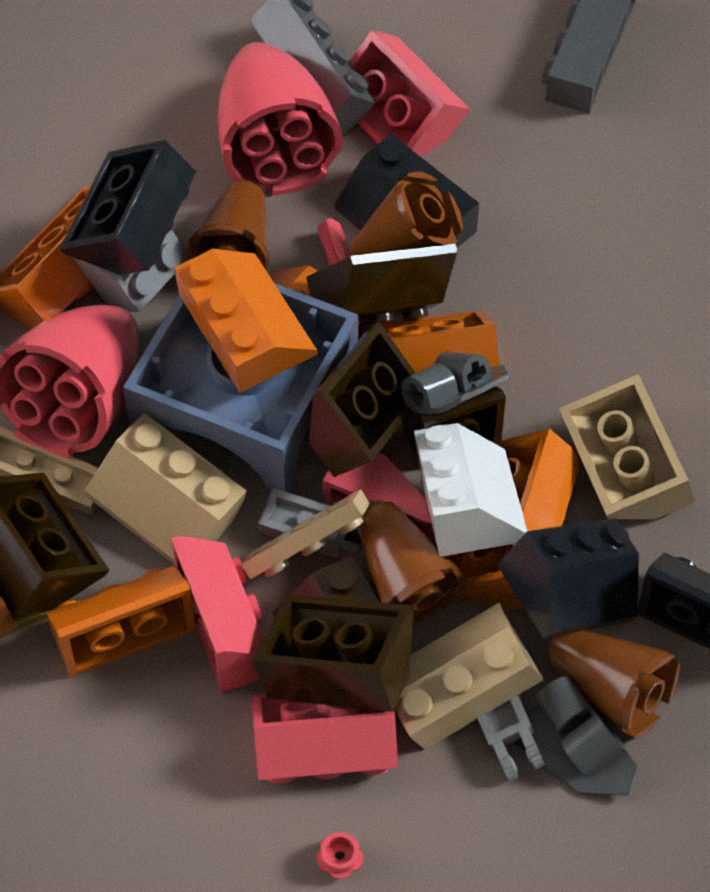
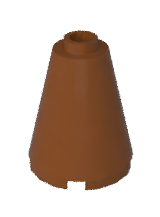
[350,171,463,256]
[186,180,269,271]
[357,500,466,624]
[548,630,680,738]

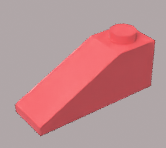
[323,453,437,546]

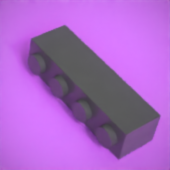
[251,0,375,136]
[541,0,636,114]

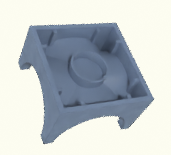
[123,283,358,494]

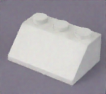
[414,423,527,557]

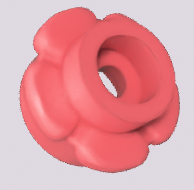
[316,832,363,879]

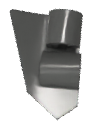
[401,351,510,415]
[513,676,639,795]

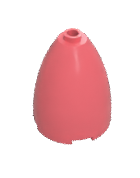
[217,42,343,196]
[0,305,140,458]

